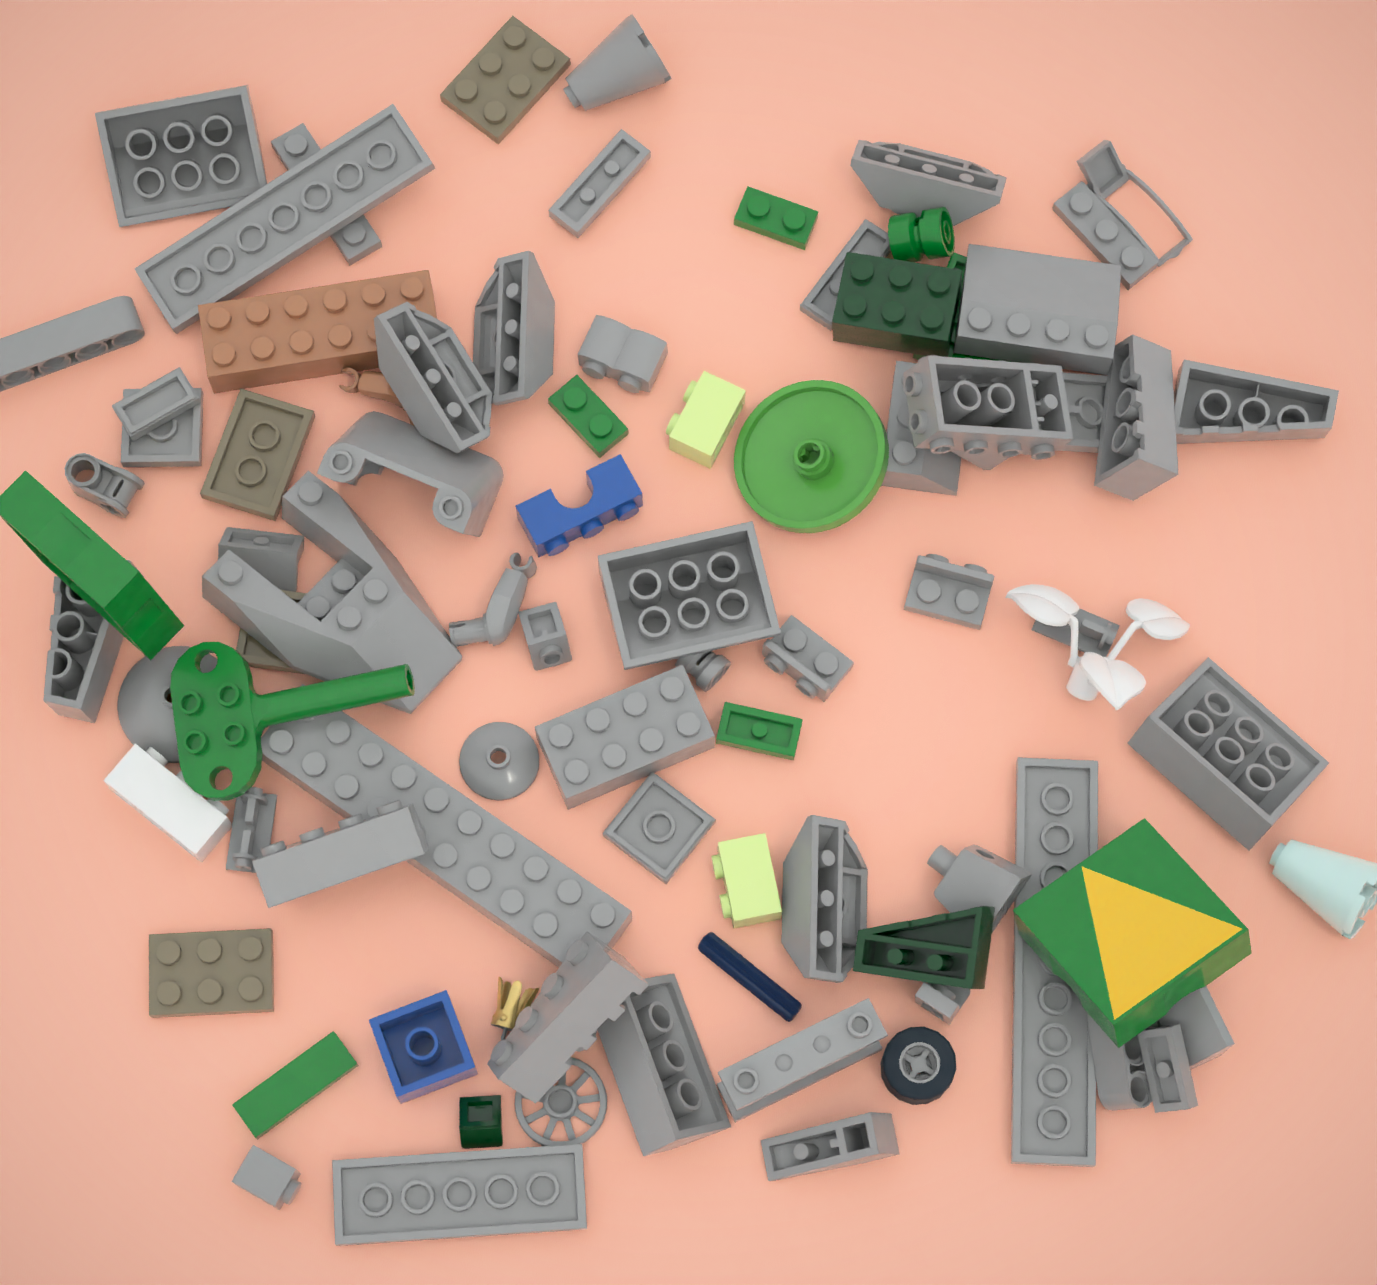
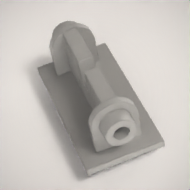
[1031,608,1120,657]
[226,787,278,873]

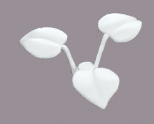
[1005,584,1190,711]

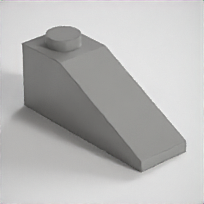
[760,1112,900,1181]

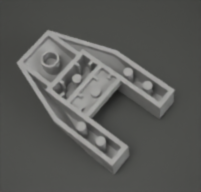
[202,470,463,714]

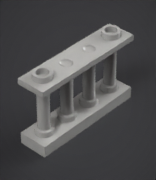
[717,998,888,1123]

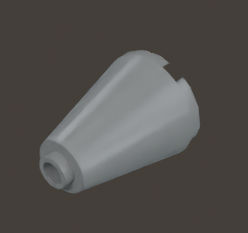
[563,14,672,111]

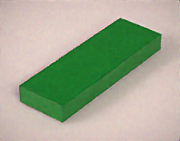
[232,1031,359,1140]

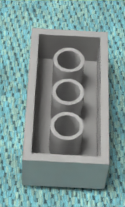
[535,664,715,810]

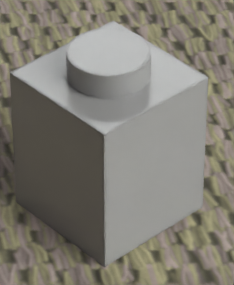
[231,1145,302,1210]

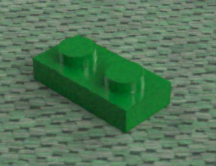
[734,186,819,250]
[548,375,629,458]
[716,702,803,761]

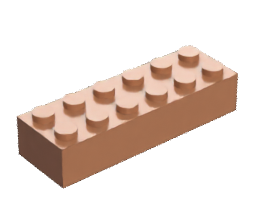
[198,270,437,394]

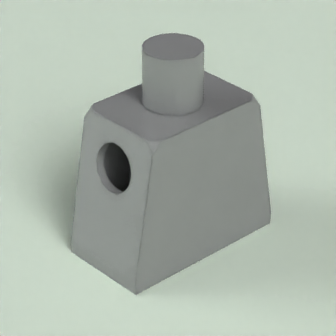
[927,844,1032,933]

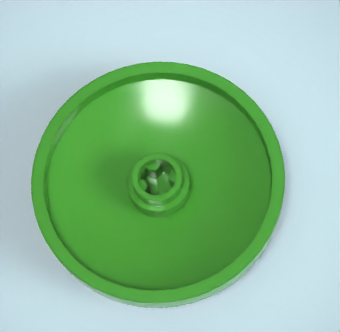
[734,380,889,533]

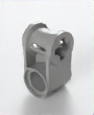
[64,453,145,518]

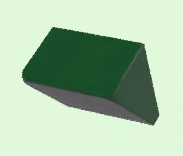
[459,1095,503,1149]

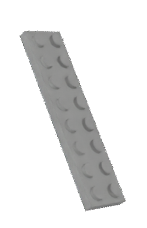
[134,104,436,334]

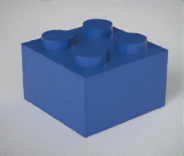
[369,990,478,1104]

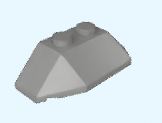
[850,140,1007,226]
[473,250,555,406]
[374,302,492,454]
[781,815,868,983]

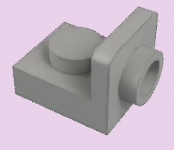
[518,601,572,671]
[915,982,971,1025]

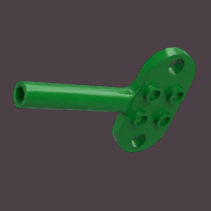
[170,642,415,801]

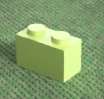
[666,371,746,469]
[711,833,782,929]

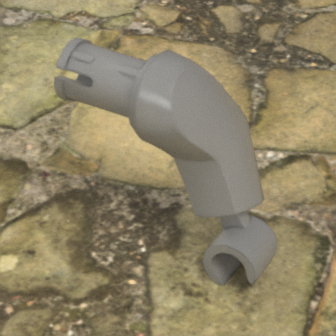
[449,553,537,647]

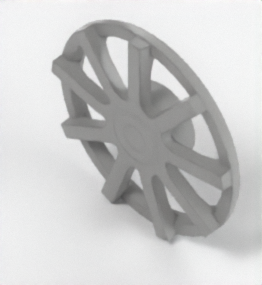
[514,1057,607,1146]

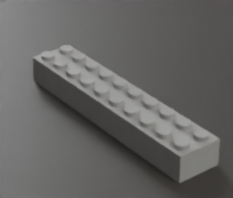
[261,684,632,967]

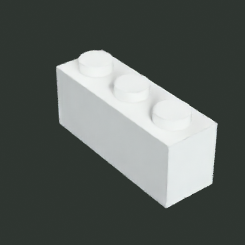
[103,744,232,863]

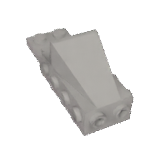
[903,355,1107,470]

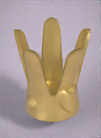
[490,976,540,1040]

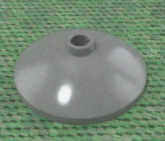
[117,646,217,763]

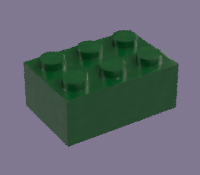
[832,252,962,357]

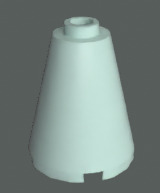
[1269,839,1377,940]

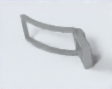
[1076,139,1193,267]

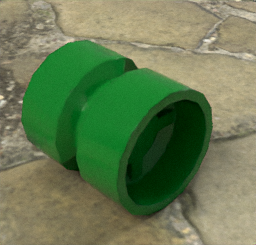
[888,207,955,262]

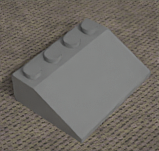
[95,84,267,227]
[953,244,1121,375]
[598,521,781,670]
[1127,657,1329,851]

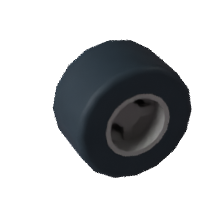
[880,1027,957,1105]

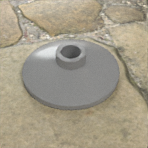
[459,722,539,801]

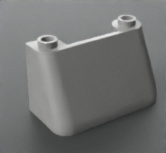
[317,411,504,537]

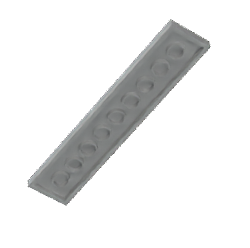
[1011,757,1098,1167]

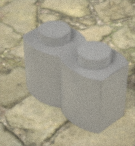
[577,315,668,393]

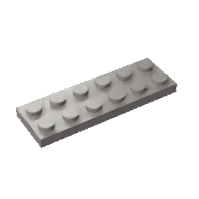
[332,1144,587,1246]

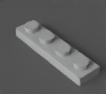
[271,123,382,266]

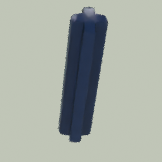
[698,932,802,1022]

